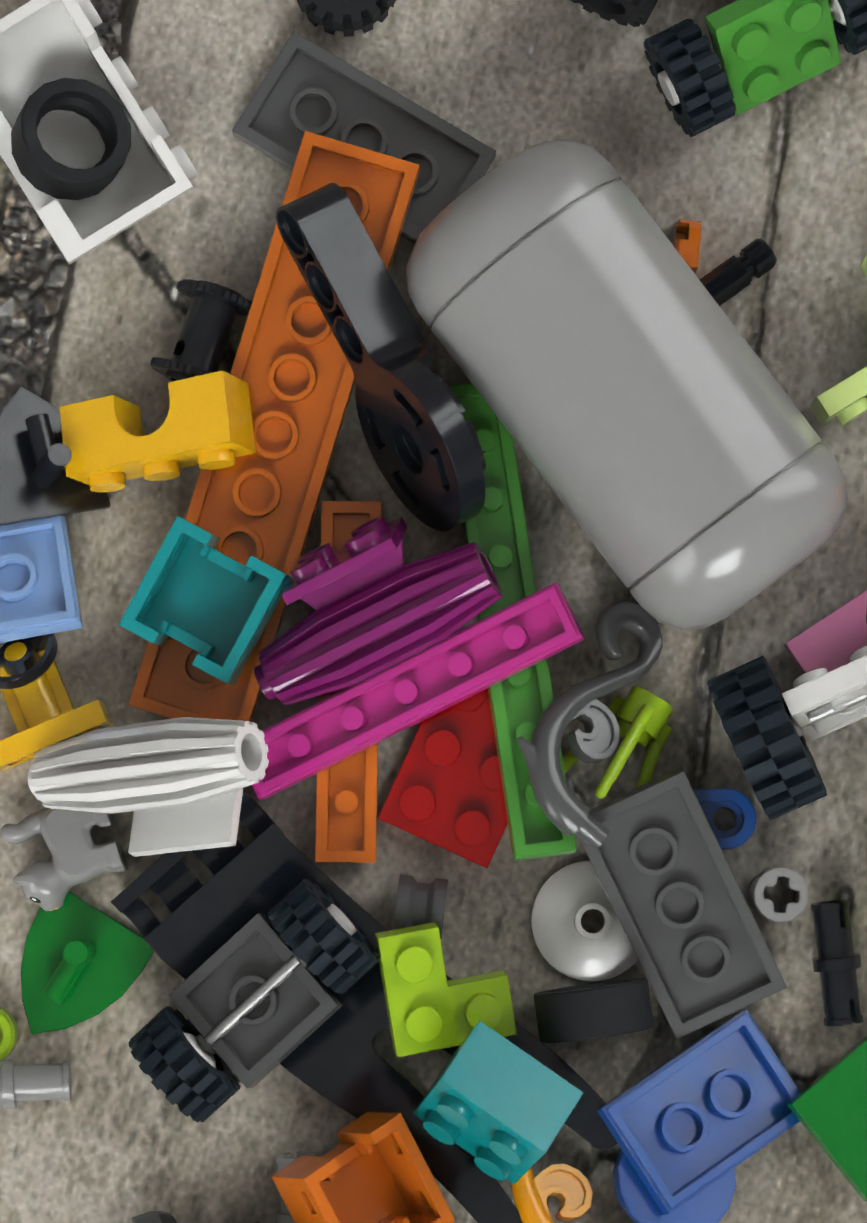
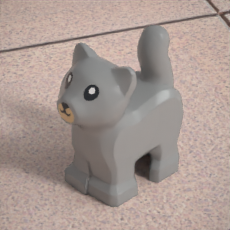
[1,808,128,911]

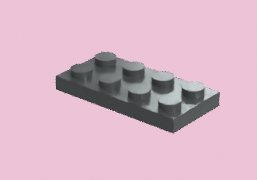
[232,31,496,244]
[580,767,787,1039]

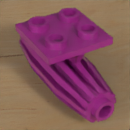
[254,516,503,705]

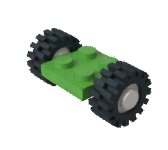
[644,0,867,137]

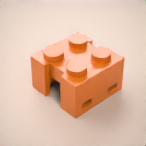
[271,1112,456,1223]

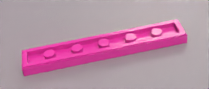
[252,582,586,800]

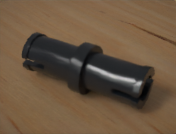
[811,900,863,1026]

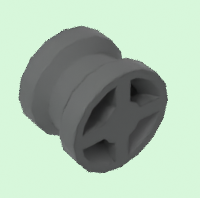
[393,874,448,939]

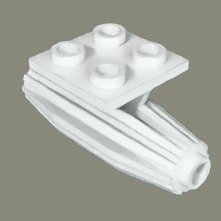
[27,717,269,857]

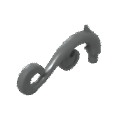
[517,600,663,849]

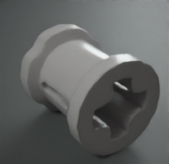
[748,867,809,922]

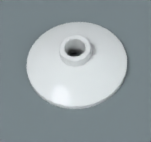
[531,861,638,981]

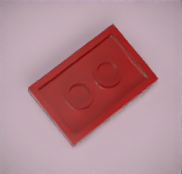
[378,689,508,869]

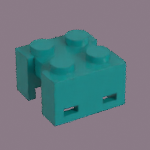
[118,516,292,684]

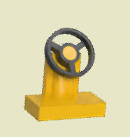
[0,633,113,771]

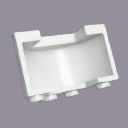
[0,0,198,264]

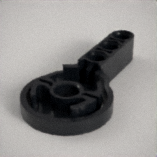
[276,183,486,531]

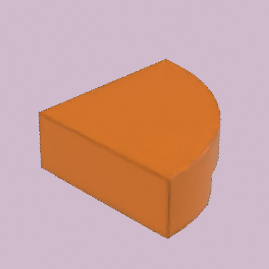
[673,219,701,274]

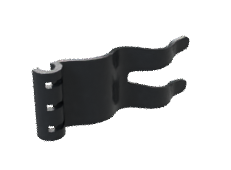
[111,788,617,1223]

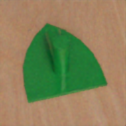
[21,891,154,1035]

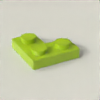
[375,922,517,1058]

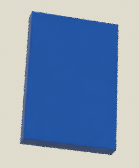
[596,1009,800,1215]

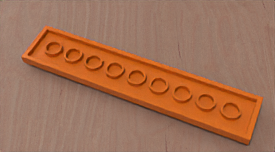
[128,131,421,722]

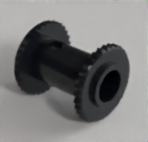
[150,279,252,382]

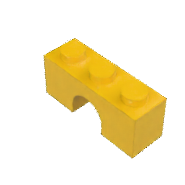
[60,370,256,492]

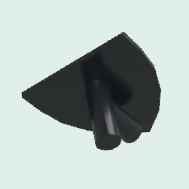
[0,386,111,526]

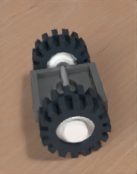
[128,879,379,1122]

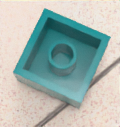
[413,1021,583,1184]

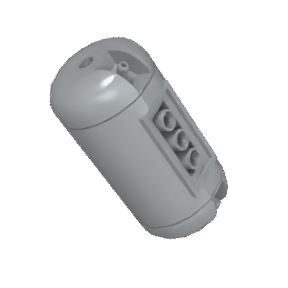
[406,139,848,630]

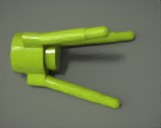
[563,686,674,799]

